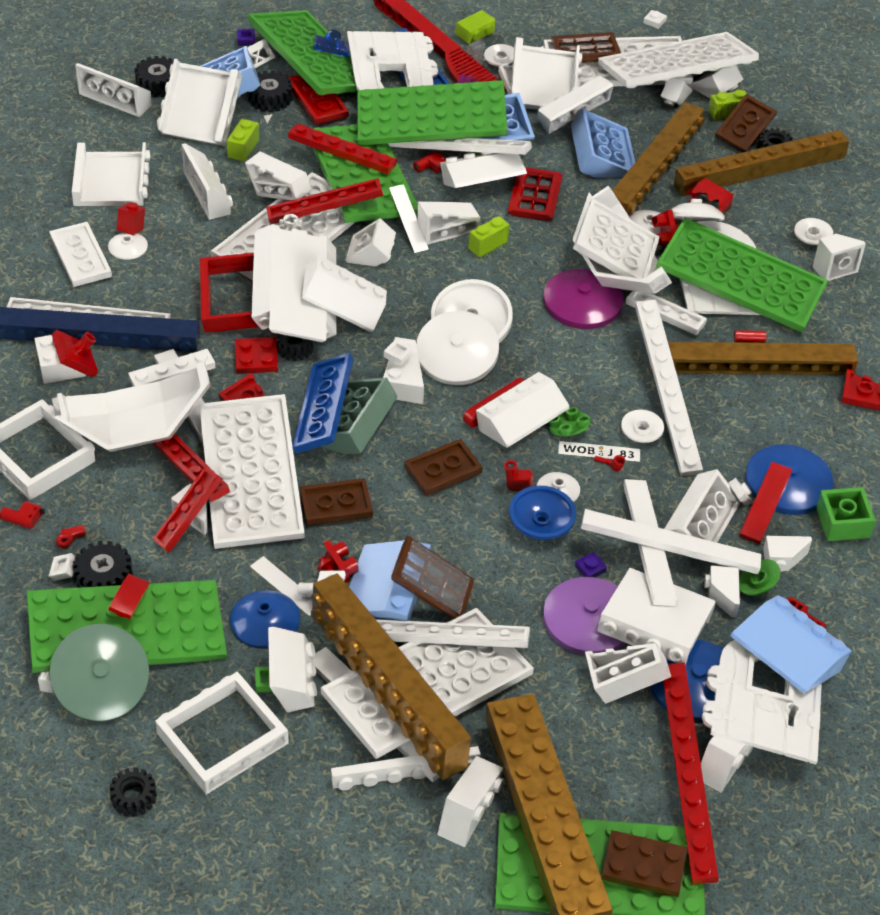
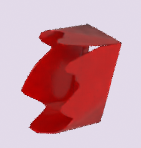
[686,178,733,214]

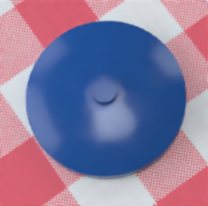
[745,444,833,515]
[650,640,724,722]

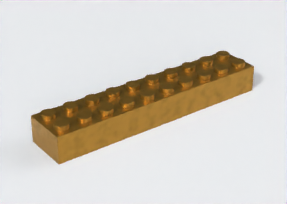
[311,573,471,781]
[485,693,613,915]

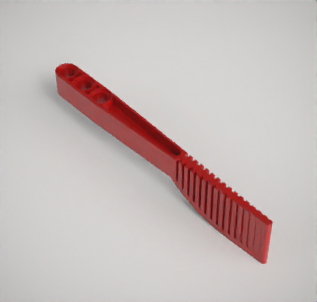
[373,0,506,91]

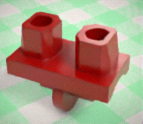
[651,210,680,249]
[317,540,359,583]

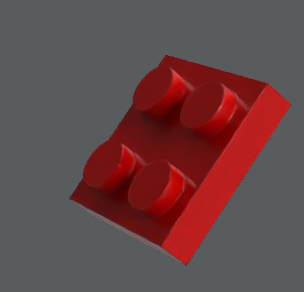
[235,337,278,374]

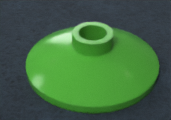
[739,559,781,596]

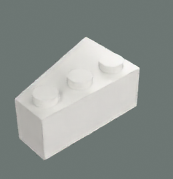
[245,152,312,200]
[418,202,480,245]
[383,337,424,404]
[585,643,671,704]
[701,736,753,793]
[437,756,504,847]

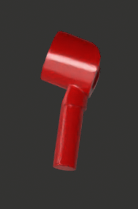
[594,455,626,472]

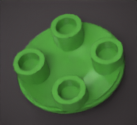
[549,407,591,436]

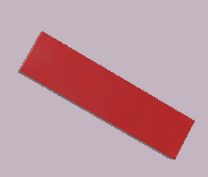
[739,462,793,544]
[152,466,223,553]

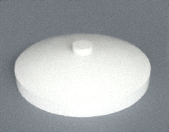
[431,279,513,343]
[416,311,499,385]

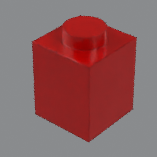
[117,202,145,236]

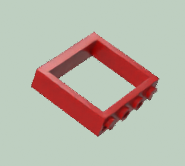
[200,252,259,332]

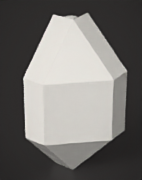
[573,186,672,294]
[52,362,210,452]

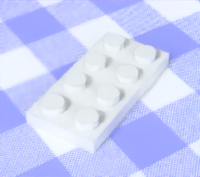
[49,222,112,287]

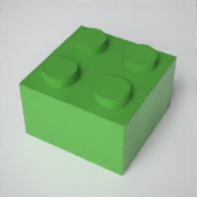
[816,487,876,541]

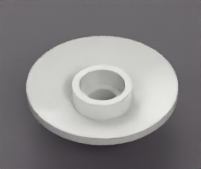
[484,44,514,67]
[794,218,833,245]
[108,233,148,260]
[621,410,664,443]
[537,472,580,502]

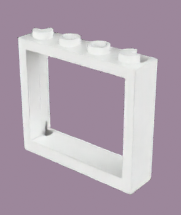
[0,400,95,500]
[155,672,288,795]

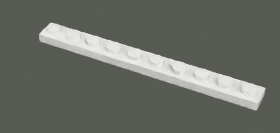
[635,299,703,476]

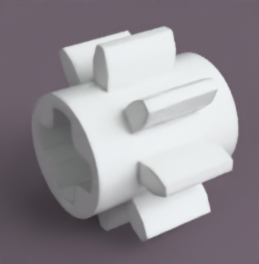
[279,214,303,231]

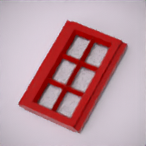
[507,167,563,221]

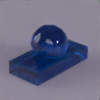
[313,30,349,57]

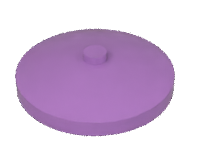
[543,577,626,656]

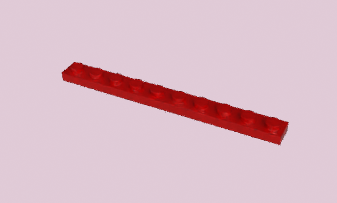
[663,663,719,885]

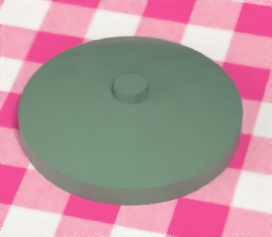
[50,624,149,722]

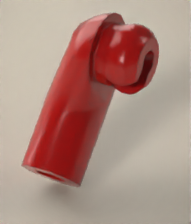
[56,525,86,549]

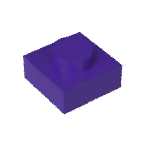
[237,29,256,46]
[575,552,607,577]

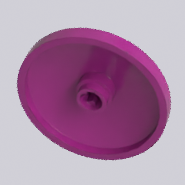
[543,269,623,329]

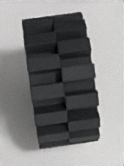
[758,128,793,149]
[276,334,314,361]
[109,767,157,817]

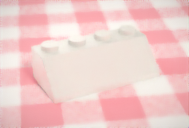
[75,63,152,117]
[537,75,613,134]
[182,144,233,220]
[440,152,526,188]
[302,256,387,332]
[476,372,570,448]
[664,469,741,543]

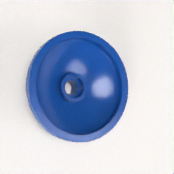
[509,486,576,540]
[230,590,300,649]

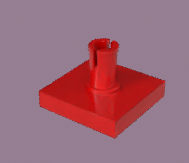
[52,330,98,377]

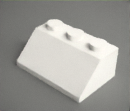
[268,627,317,712]

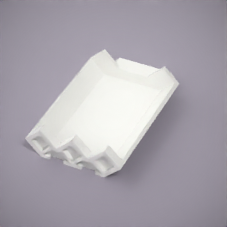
[252,224,336,342]

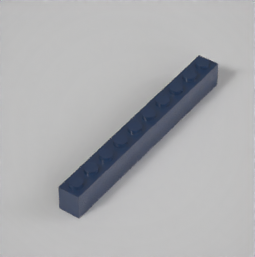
[0,307,200,352]

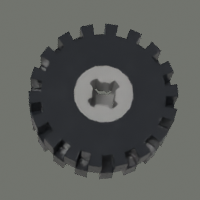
[134,56,174,97]
[247,71,293,112]
[73,541,133,588]

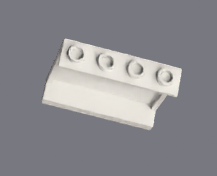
[510,37,582,110]
[157,59,242,146]
[72,142,150,206]
[597,568,716,666]

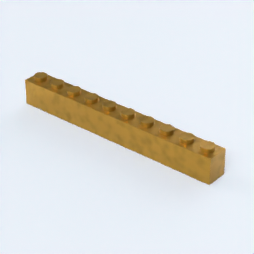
[612,102,705,216]
[674,130,849,196]
[648,342,858,375]

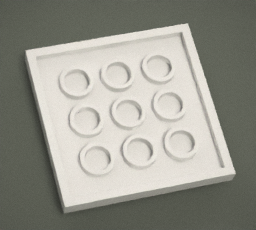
[573,198,660,279]

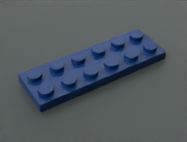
[292,353,353,453]

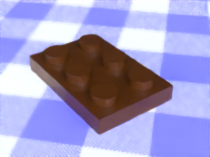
[715,94,777,153]
[404,439,483,496]
[300,478,373,526]
[601,830,687,897]

